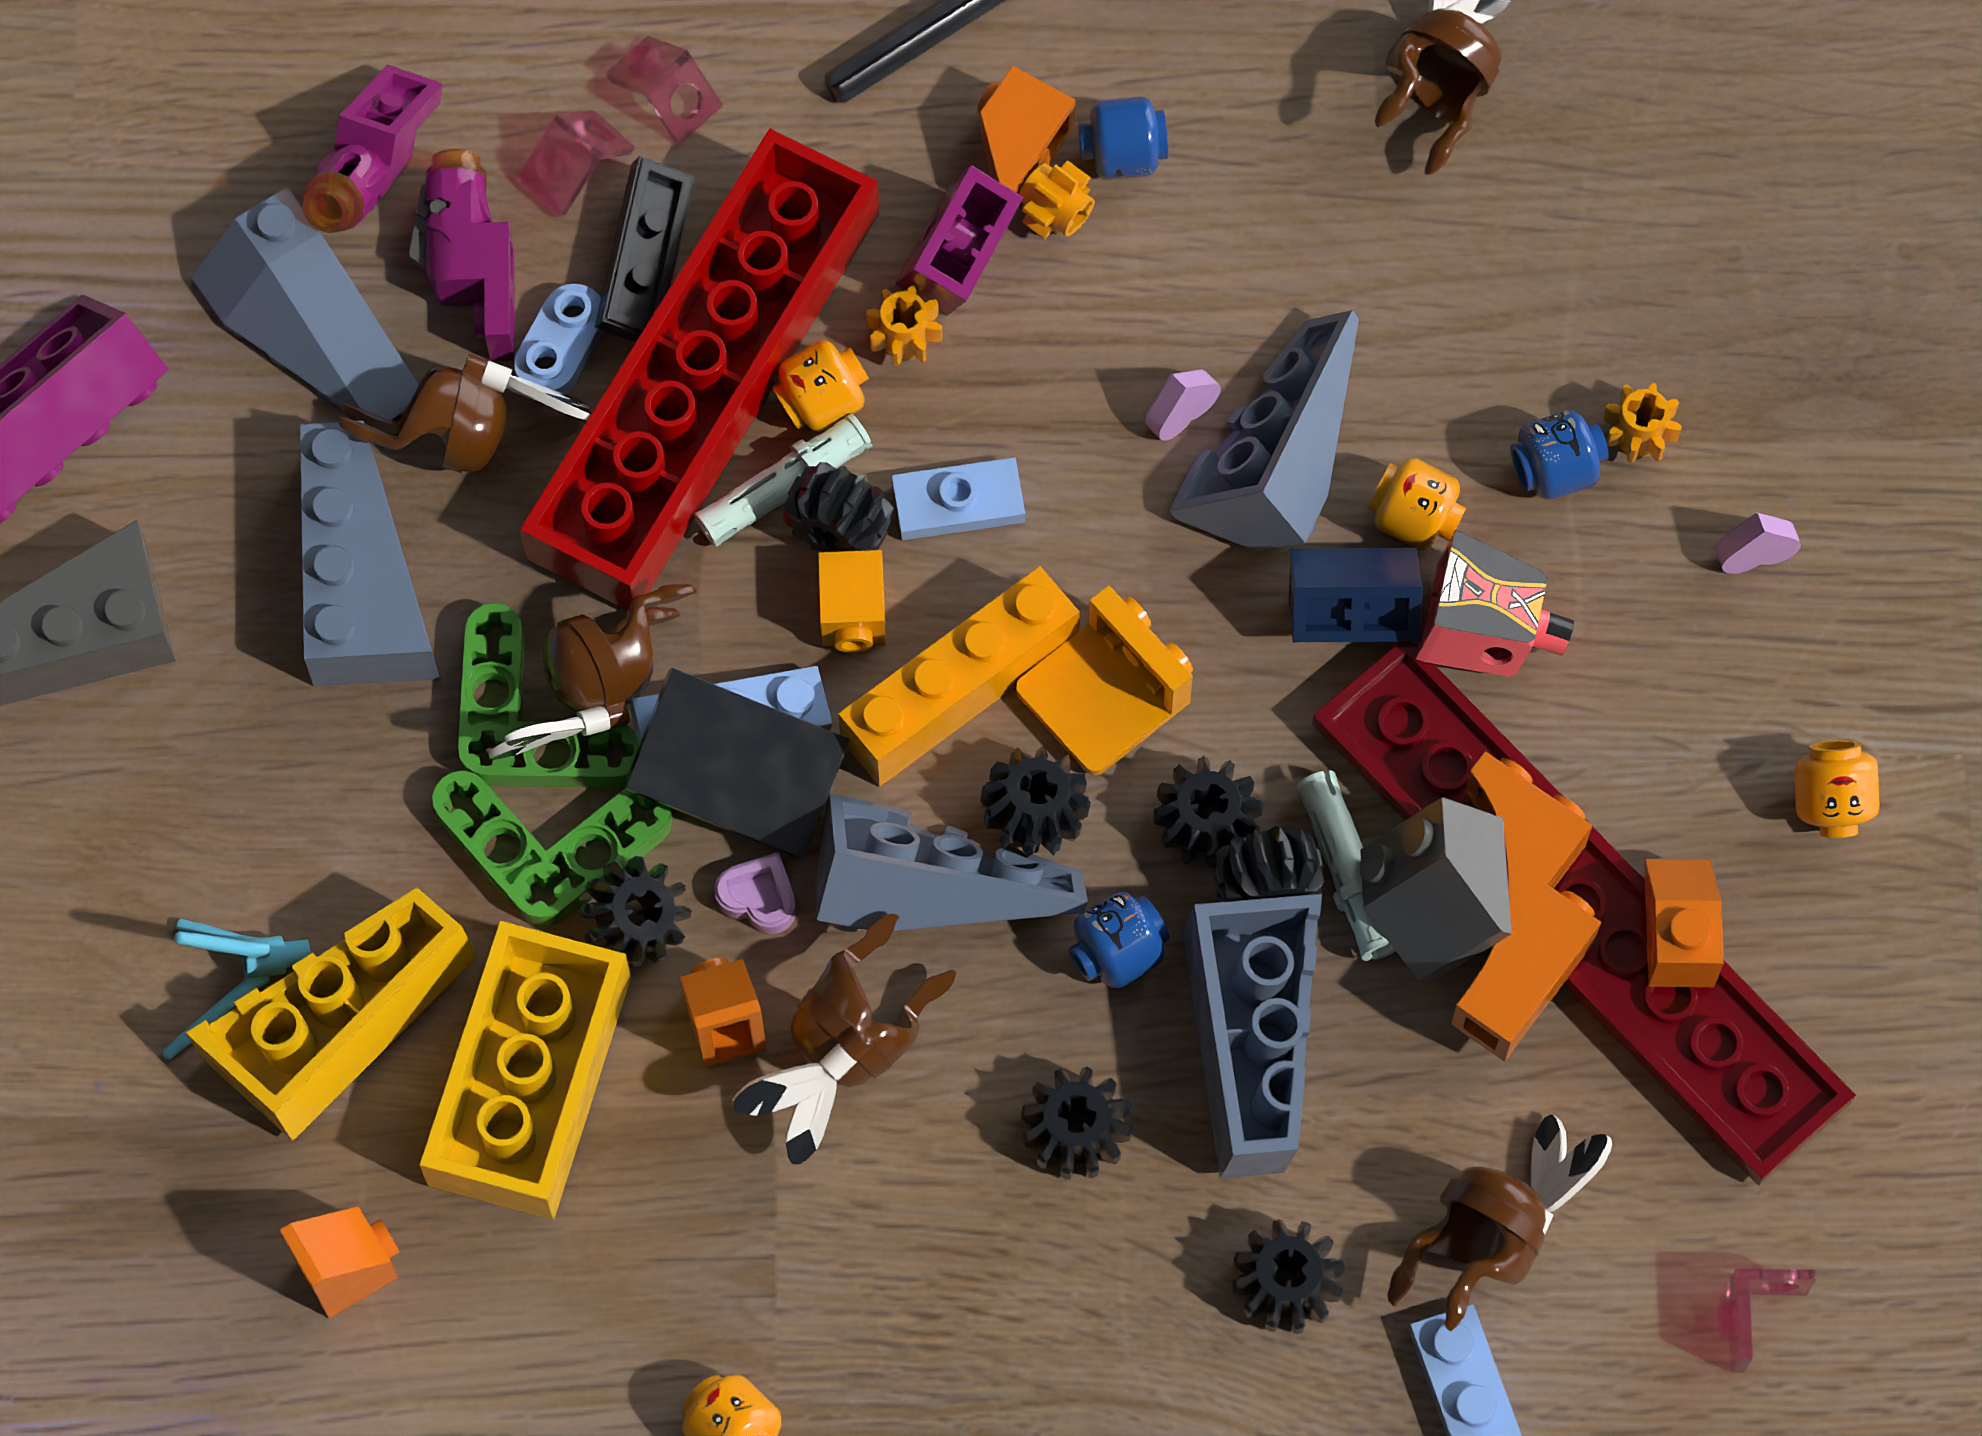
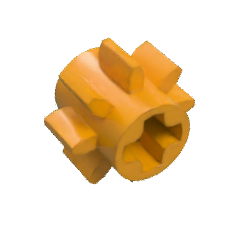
[1019,160,1095,239]
[866,285,942,366]
[1603,382,1682,463]

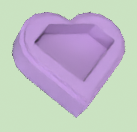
[1145,370,1221,441]
[1715,512,1801,574]
[714,852,796,935]

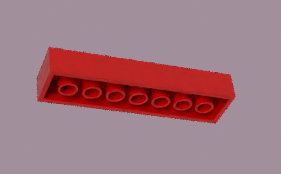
[520,128,879,611]

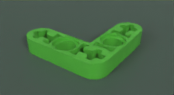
[458,603,639,788]
[432,771,673,927]

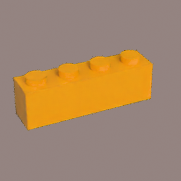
[838,566,1080,787]

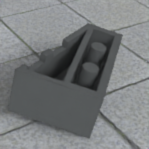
[0,520,176,706]

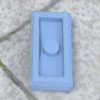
[892,457,1025,541]

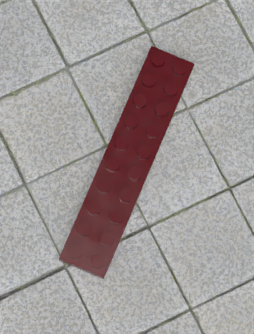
[1312,642,1856,1186]

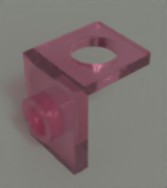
[605,36,722,143]
[516,110,635,217]
[1717,1269,1816,1373]

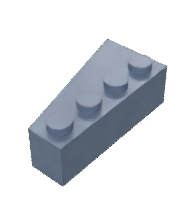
[300,421,440,686]
[1182,894,1322,1179]

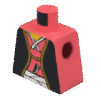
[1416,530,1574,677]

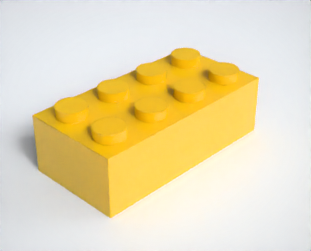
[420,921,631,1221]

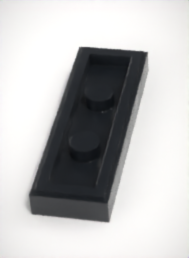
[594,156,695,342]

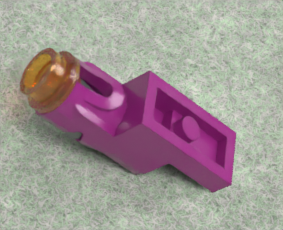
[302,64,443,233]
[409,149,515,361]

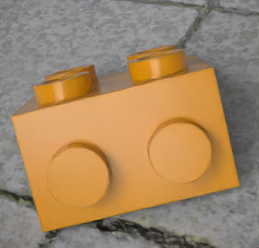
[1016,585,1193,776]

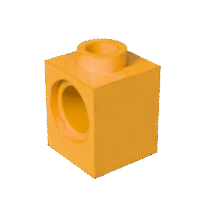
[819,550,886,653]

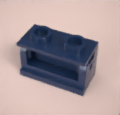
[1289,548,1423,642]

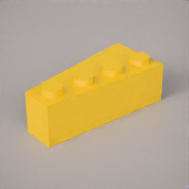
[186,887,477,1141]

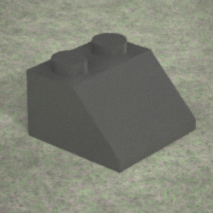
[1360,797,1512,984]

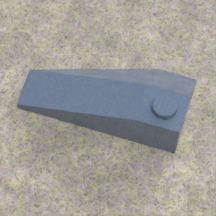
[191,187,418,422]
[1169,310,1359,552]
[814,794,1088,932]

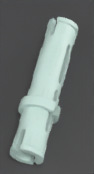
[694,413,873,548]
[1296,771,1396,961]

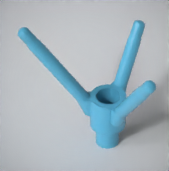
[162,919,311,1060]

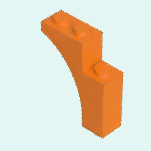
[1451,751,1601,1062]

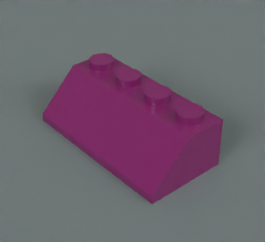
[0,294,169,523]

